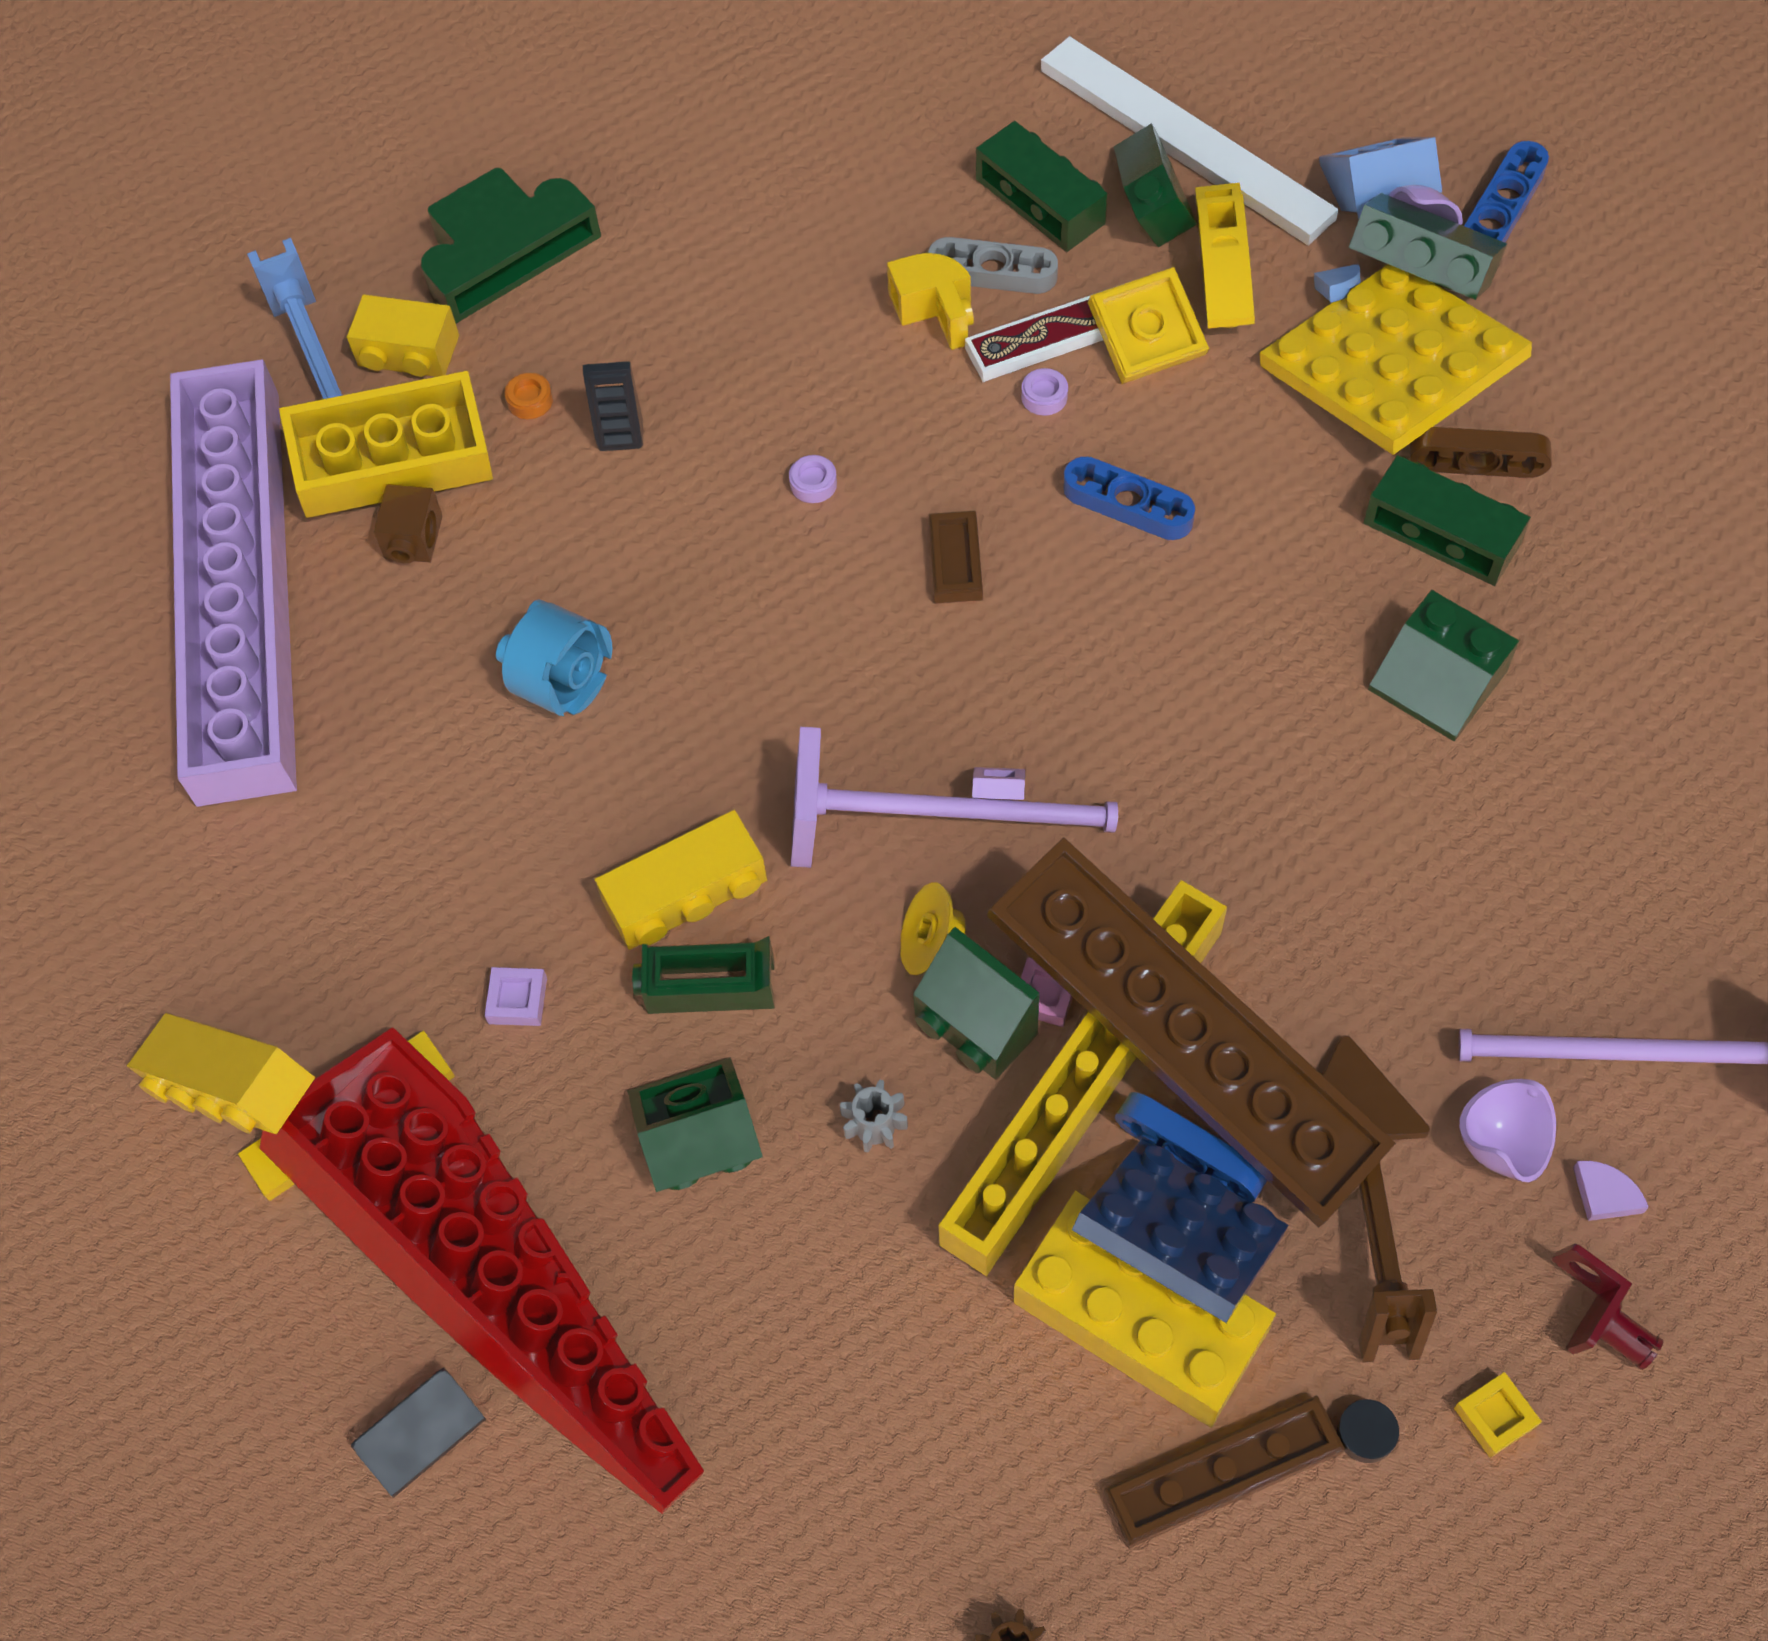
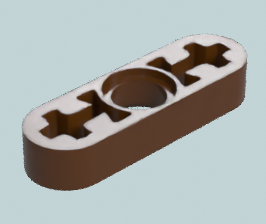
[1410,427,1552,478]

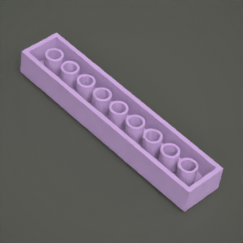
[170,359,297,807]

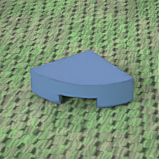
[1314,264,1361,303]

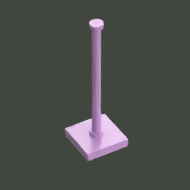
[791,727,1118,868]
[1459,1029,1768,1064]

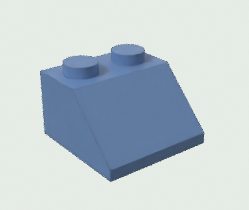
[1319,137,1442,219]

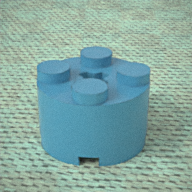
[496,599,613,716]

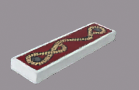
[965,281,1131,382]

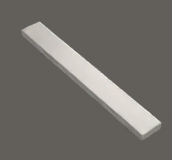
[1041,36,1338,246]

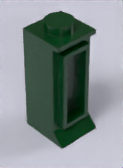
[632,936,775,1014]

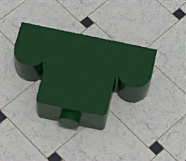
[421,167,601,324]

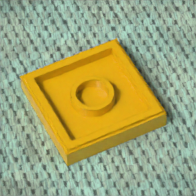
[1088,267,1209,384]

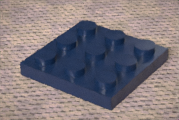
[1072,1139,1289,1323]

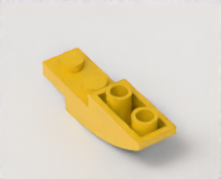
[1195,182,1255,328]

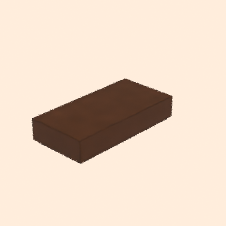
[929,511,983,604]

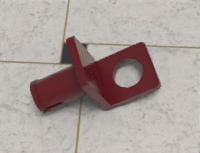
[1552,1243,1663,1370]

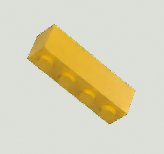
[127,1013,315,1134]

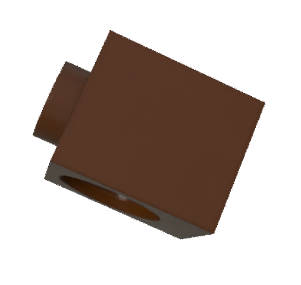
[374,484,443,563]

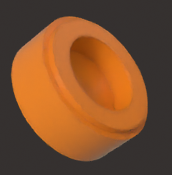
[505,373,553,419]

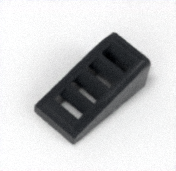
[583,361,643,451]

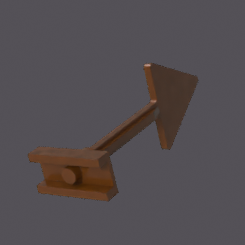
[1323,1035,1437,1363]

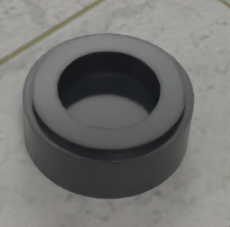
[1337,1399,1399,1463]

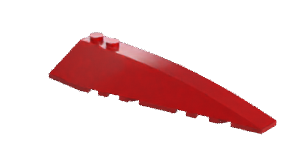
[259,1027,704,1514]

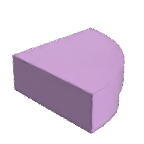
[1573,1161,1648,1221]

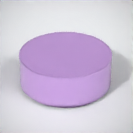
[1021,368,1068,416]
[789,455,837,503]

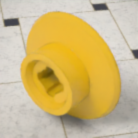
[900,882,966,975]

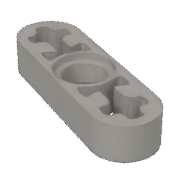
[928,237,1058,294]

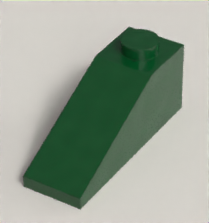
[1114,123,1198,248]

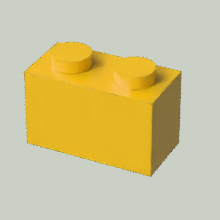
[347,294,459,377]

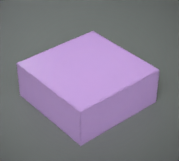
[972,767,1025,800]
[485,967,547,1026]

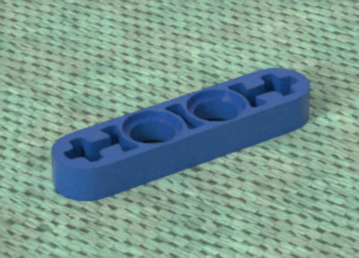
[1464,141,1549,242]

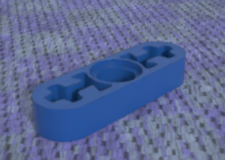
[1063,457,1195,540]
[1115,1092,1268,1203]

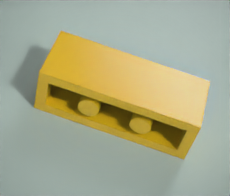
[594,809,768,950]

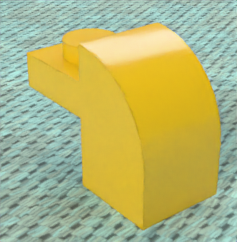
[887,253,974,350]

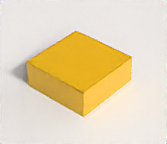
[1454,1372,1542,1458]

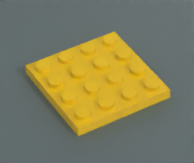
[1260,264,1532,455]

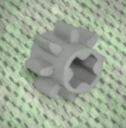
[840,1080,908,1152]

